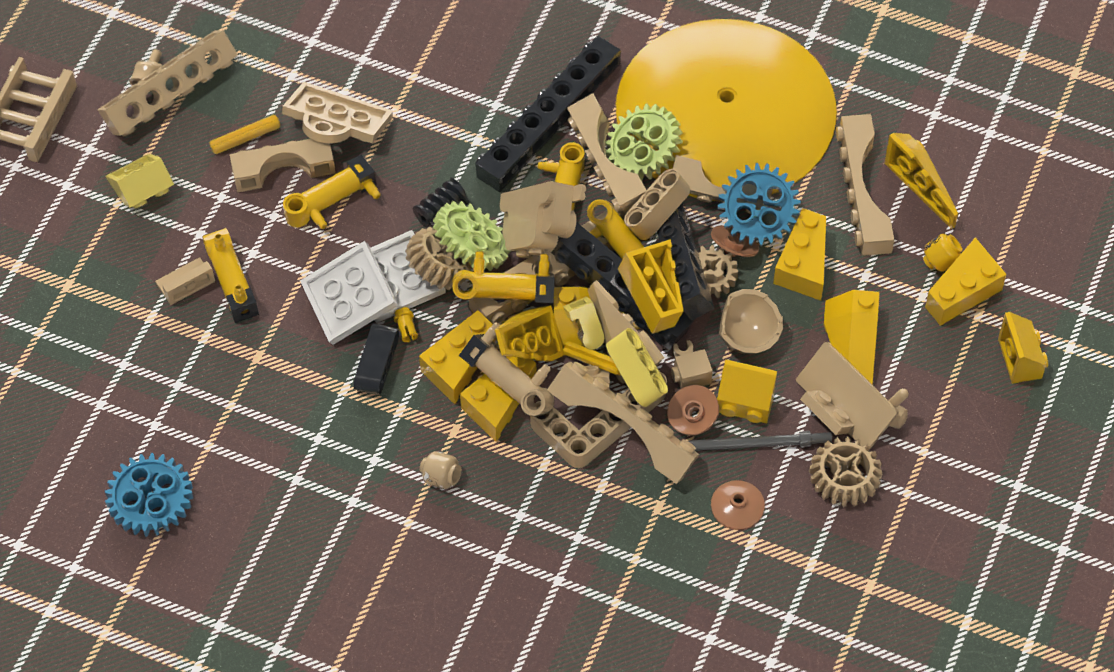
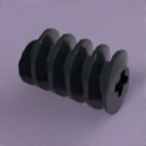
[413,177,469,228]

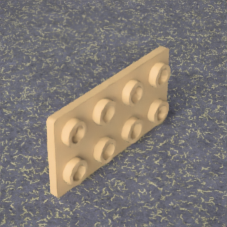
[796,342,899,450]

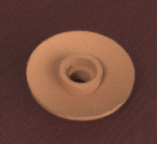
[711,225,759,257]
[667,385,719,436]
[711,480,765,530]

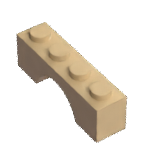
[230,138,335,193]
[673,155,773,214]

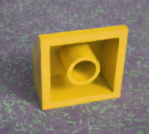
[998,312,1048,383]
[717,359,777,423]

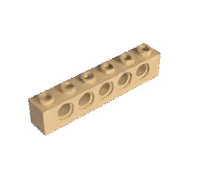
[98,30,238,136]

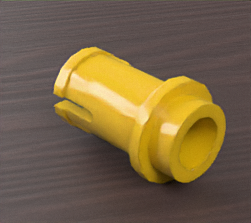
[393,307,418,342]

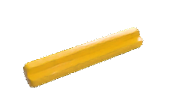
[210,115,280,154]
[563,341,621,375]

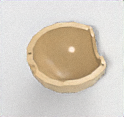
[719,289,783,354]

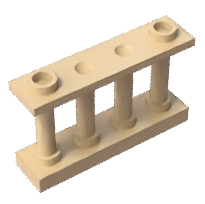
[0,57,77,163]

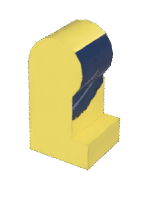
[563,297,605,350]

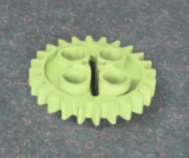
[605,104,683,181]
[433,201,510,271]

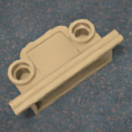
[500,181,586,258]

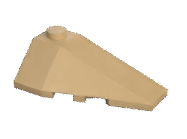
[588,280,665,388]

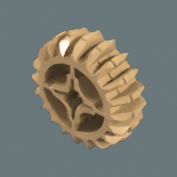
[405,227,472,290]
[809,437,882,508]

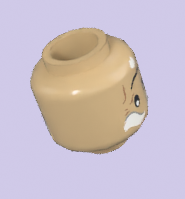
[420,451,462,489]

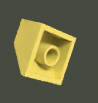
[106,153,174,209]

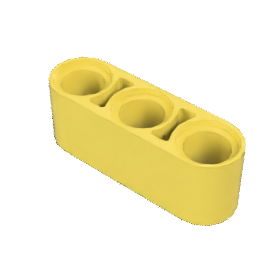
[606,328,668,407]

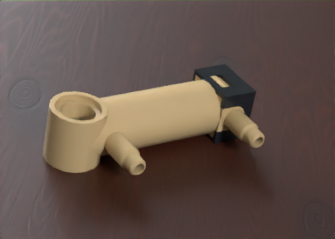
[459,323,555,416]

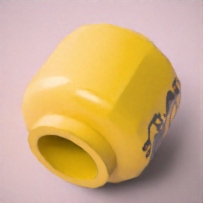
[923,234,962,272]

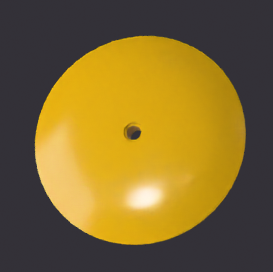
[616,19,837,202]

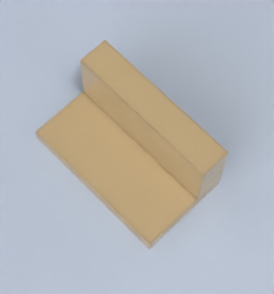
[155,257,215,305]

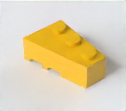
[773,208,826,301]
[925,237,1006,326]
[618,239,683,334]
[419,310,496,404]
[460,356,537,443]

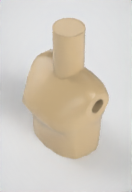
[130,49,162,86]

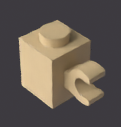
[671,340,713,389]

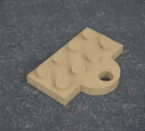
[282,82,393,143]

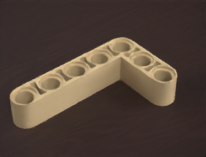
[530,371,667,468]

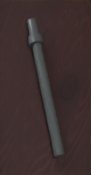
[688,431,832,451]

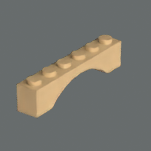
[567,94,647,215]
[836,114,894,256]
[547,361,699,484]

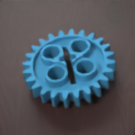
[718,163,801,246]
[105,453,194,536]

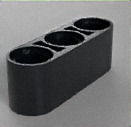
[353,323,399,395]

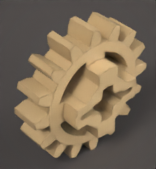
[698,245,738,298]

